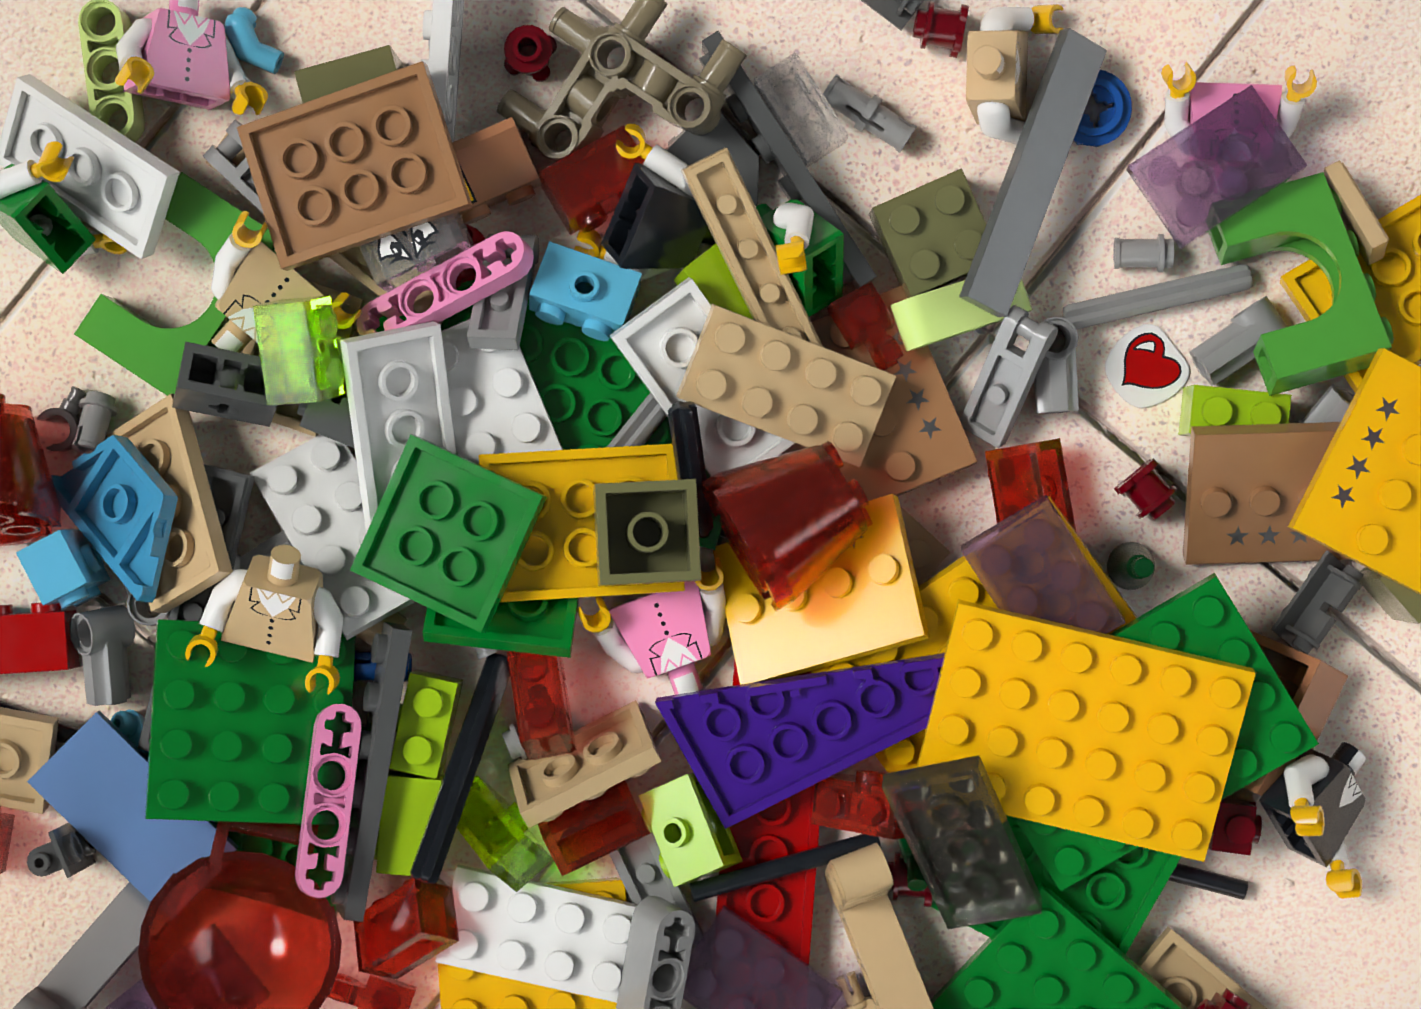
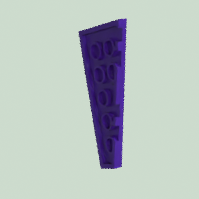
[655,653,945,829]

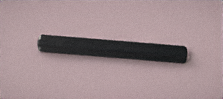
[410,653,514,884]

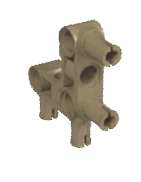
[497,0,747,165]

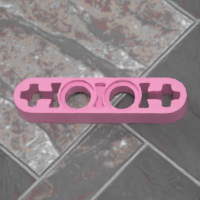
[356,231,534,336]
[295,704,361,898]

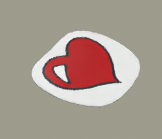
[1105,324,1189,408]

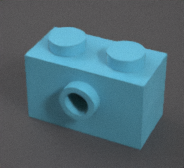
[529,241,642,341]
[16,529,111,609]

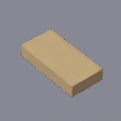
[1324,160,1389,266]

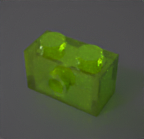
[253,295,345,405]
[457,775,553,892]

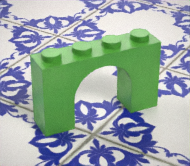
[74,172,276,396]
[1205,172,1394,396]

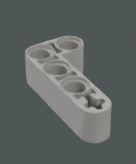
[13,882,166,1009]
[616,896,695,1009]

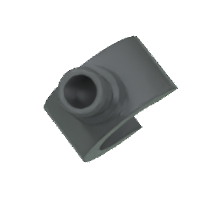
[36,386,87,452]

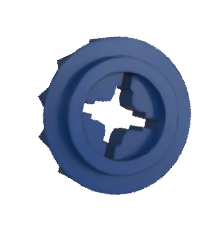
[1073,70,1132,147]

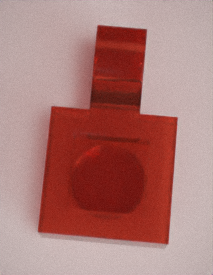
[827,282,904,371]
[326,971,417,1009]

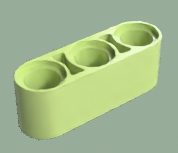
[78,0,145,142]
[890,278,1033,352]

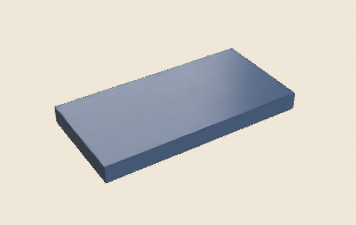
[27,711,239,918]

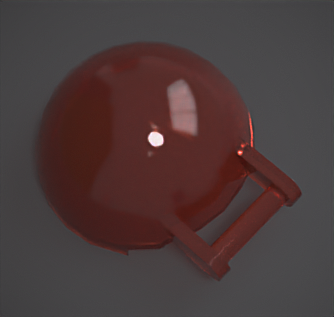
[138,821,342,1009]

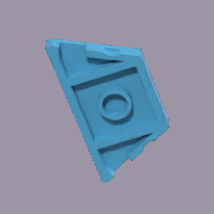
[43,435,178,603]

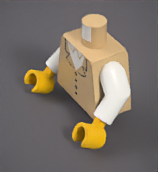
[966,4,1063,145]
[211,211,362,353]
[185,545,343,695]

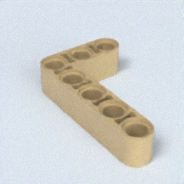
[824,843,934,1009]

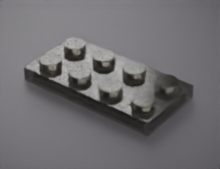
[882,755,1042,929]

